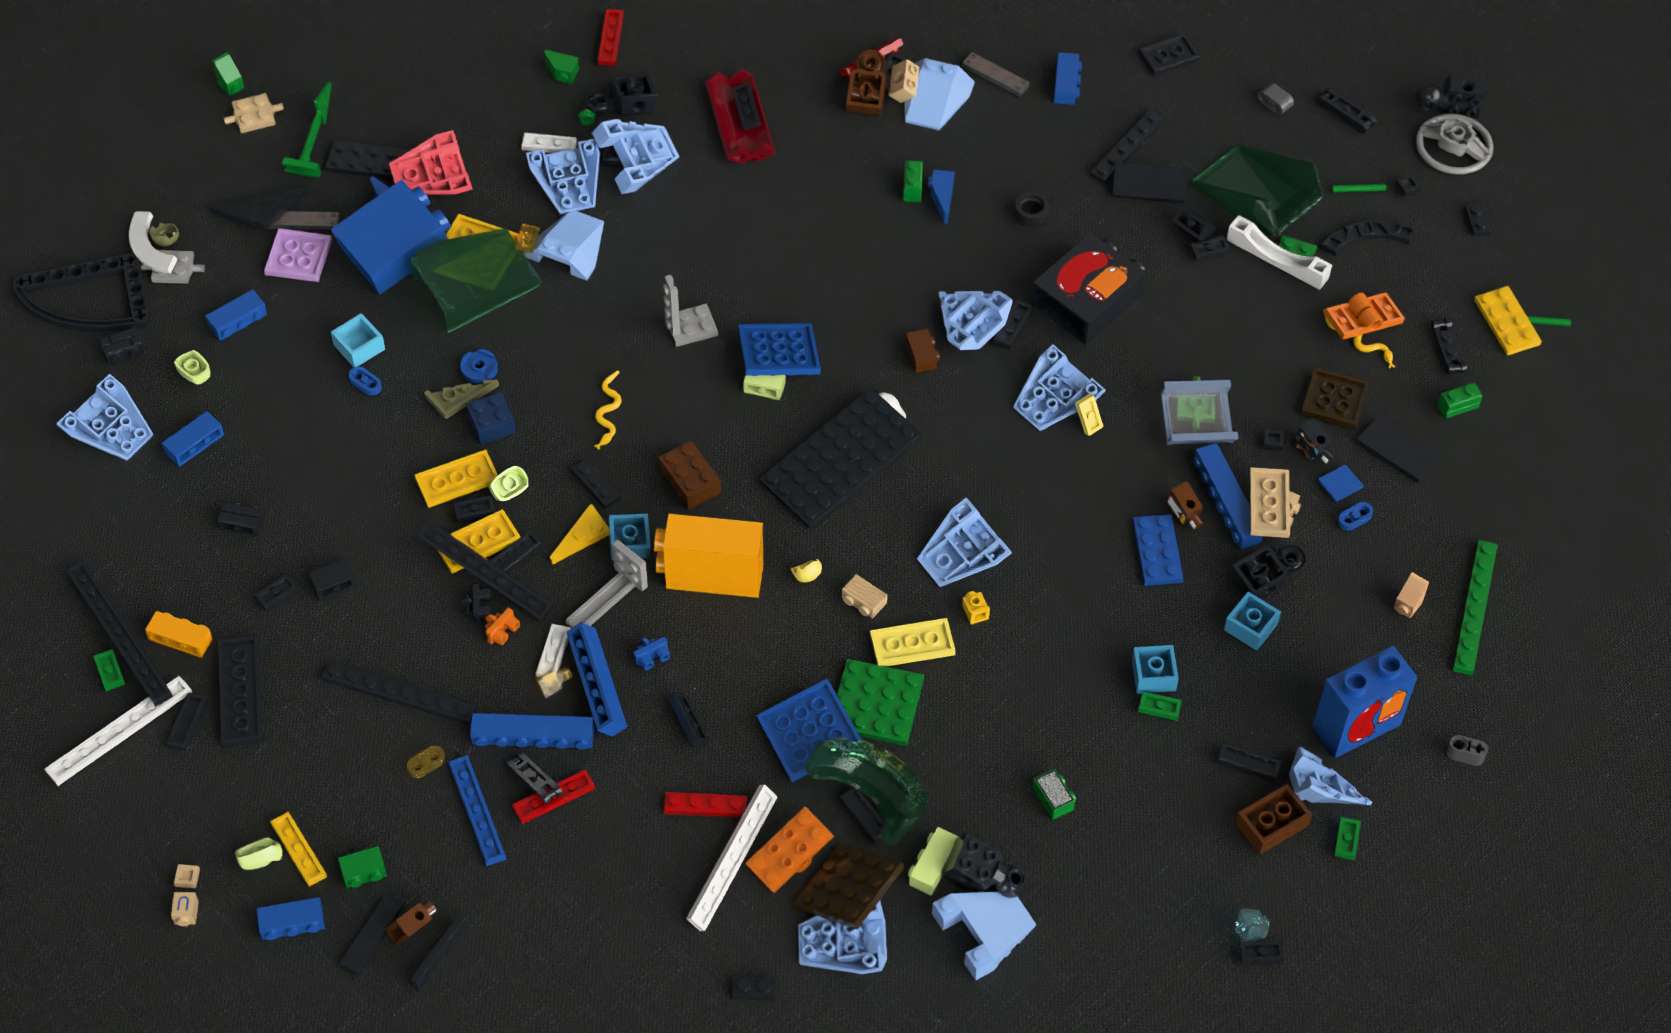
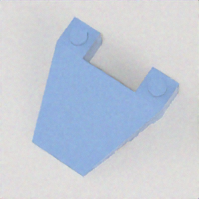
[592,119,679,194]
[932,892,1036,980]

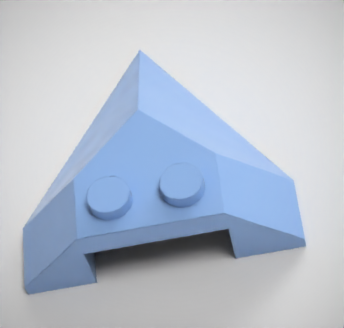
[939,291,1013,350]
[1289,747,1372,805]

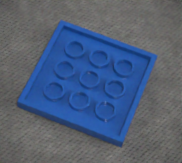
[738,323,821,376]
[756,679,864,782]

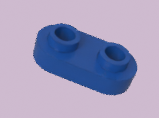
[349,367,382,395]
[1338,502,1373,531]

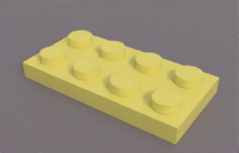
[870,618,955,667]

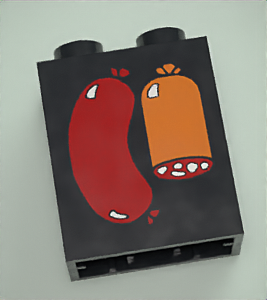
[1031,233,1146,345]

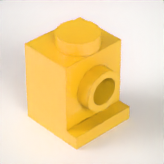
[962,591,990,624]

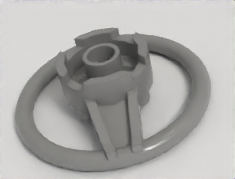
[1416,114,1493,174]

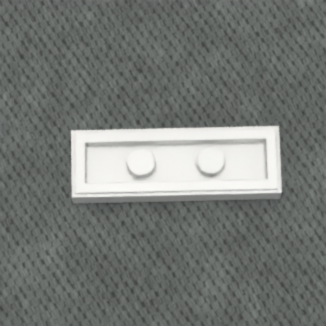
[522,133,577,153]
[536,624,571,680]

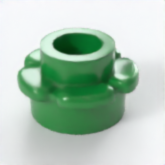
[578,109,596,125]

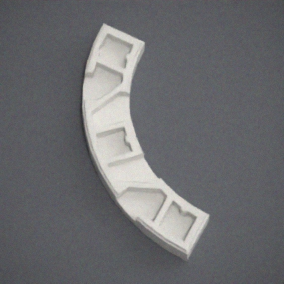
[129,211,177,273]

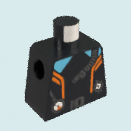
[1291,417,1335,464]

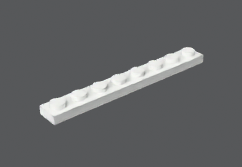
[45,676,192,786]
[686,784,777,931]

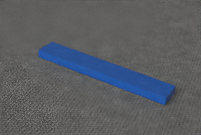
[448,755,506,866]

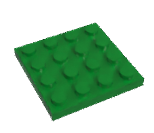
[837,659,924,746]

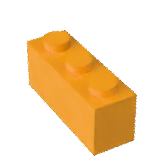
[145,611,212,658]

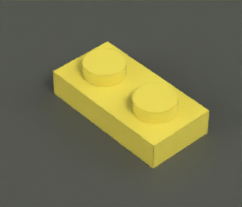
[1075,394,1103,436]

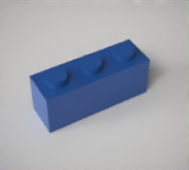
[1054,52,1082,105]
[205,290,267,341]
[162,411,224,467]
[257,897,325,940]

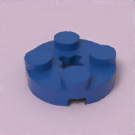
[460,349,498,384]

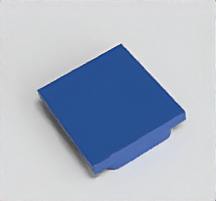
[1318,464,1364,502]

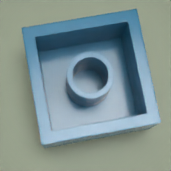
[609,514,651,560]
[1224,592,1281,650]
[1132,645,1179,694]

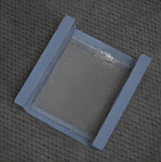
[1160,380,1238,445]

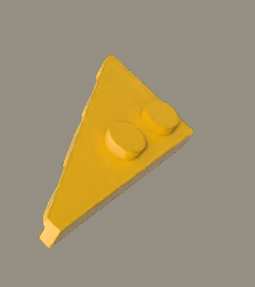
[550,504,609,564]

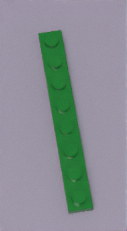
[1453,540,1498,676]

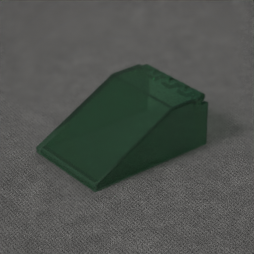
[1191,144,1324,237]
[409,228,543,333]

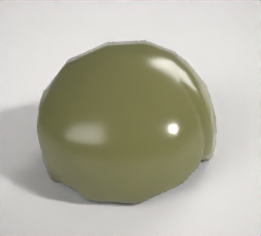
[149,222,179,247]

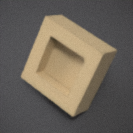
[174,864,200,888]

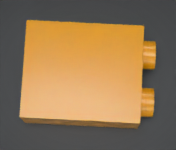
[654,514,763,598]

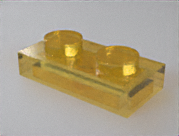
[515,223,540,253]

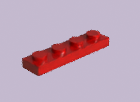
[598,9,624,66]
[839,38,903,78]
[512,770,595,824]
[664,792,747,817]

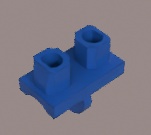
[633,637,670,671]

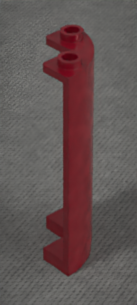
[705,69,776,163]

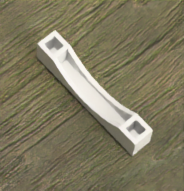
[1227,215,1332,290]

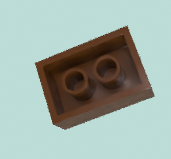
[658,441,721,510]
[1235,784,1312,855]

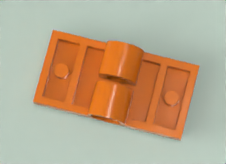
[1324,293,1405,340]
[746,806,834,893]

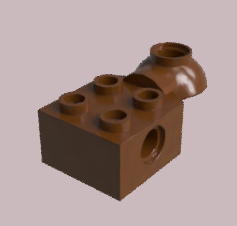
[846,50,886,116]

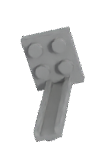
[663,275,718,347]
[566,540,648,628]

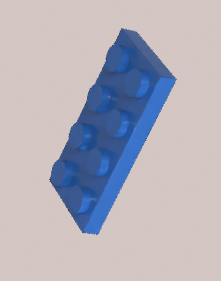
[1133,514,1184,586]

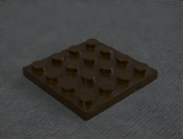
[793,843,904,930]

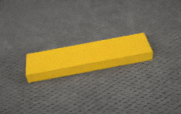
[270,812,327,887]

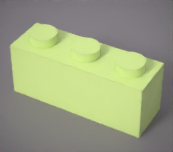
[908,827,958,895]

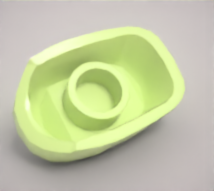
[174,350,210,384]
[489,466,528,501]
[235,837,282,870]

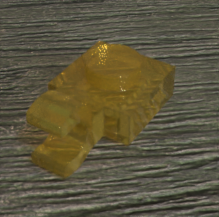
[536,668,573,697]

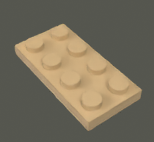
[1250,467,1290,538]

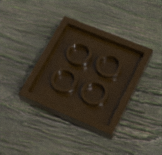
[1301,367,1369,429]

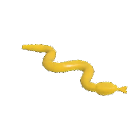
[1324,309,1395,368]
[594,370,622,450]

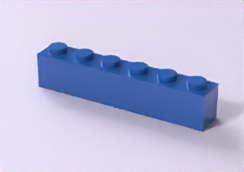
[1193,443,1263,549]
[566,622,627,737]
[470,713,594,749]

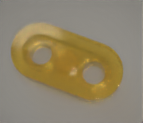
[407,746,445,778]

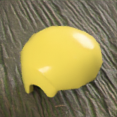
[791,559,822,583]

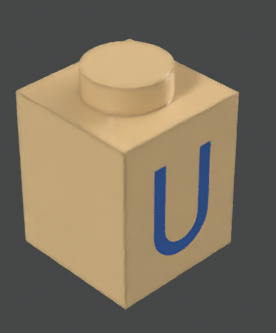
[171,892,199,926]

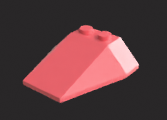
[389,130,472,194]

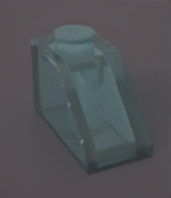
[1234,909,1270,942]

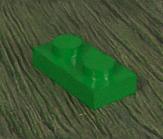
[1279,235,1317,257]
[94,649,125,691]
[1138,691,1182,721]
[1334,817,1361,860]

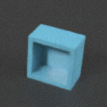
[331,313,385,367]

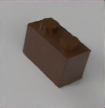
[906,329,940,373]

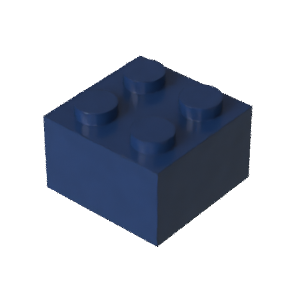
[466,392,516,445]

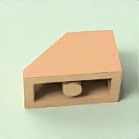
[1394,572,1429,618]

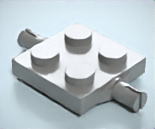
[141,250,205,284]

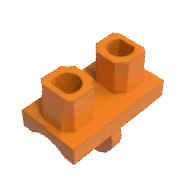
[485,607,520,645]

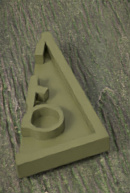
[424,379,499,419]

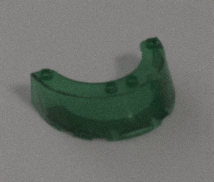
[804,737,928,847]

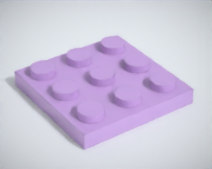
[264,228,332,282]

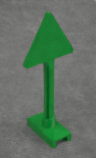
[282,82,332,178]

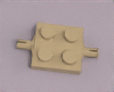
[224,93,284,133]

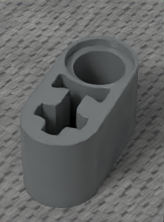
[1258,83,1294,115]
[1446,735,1488,766]

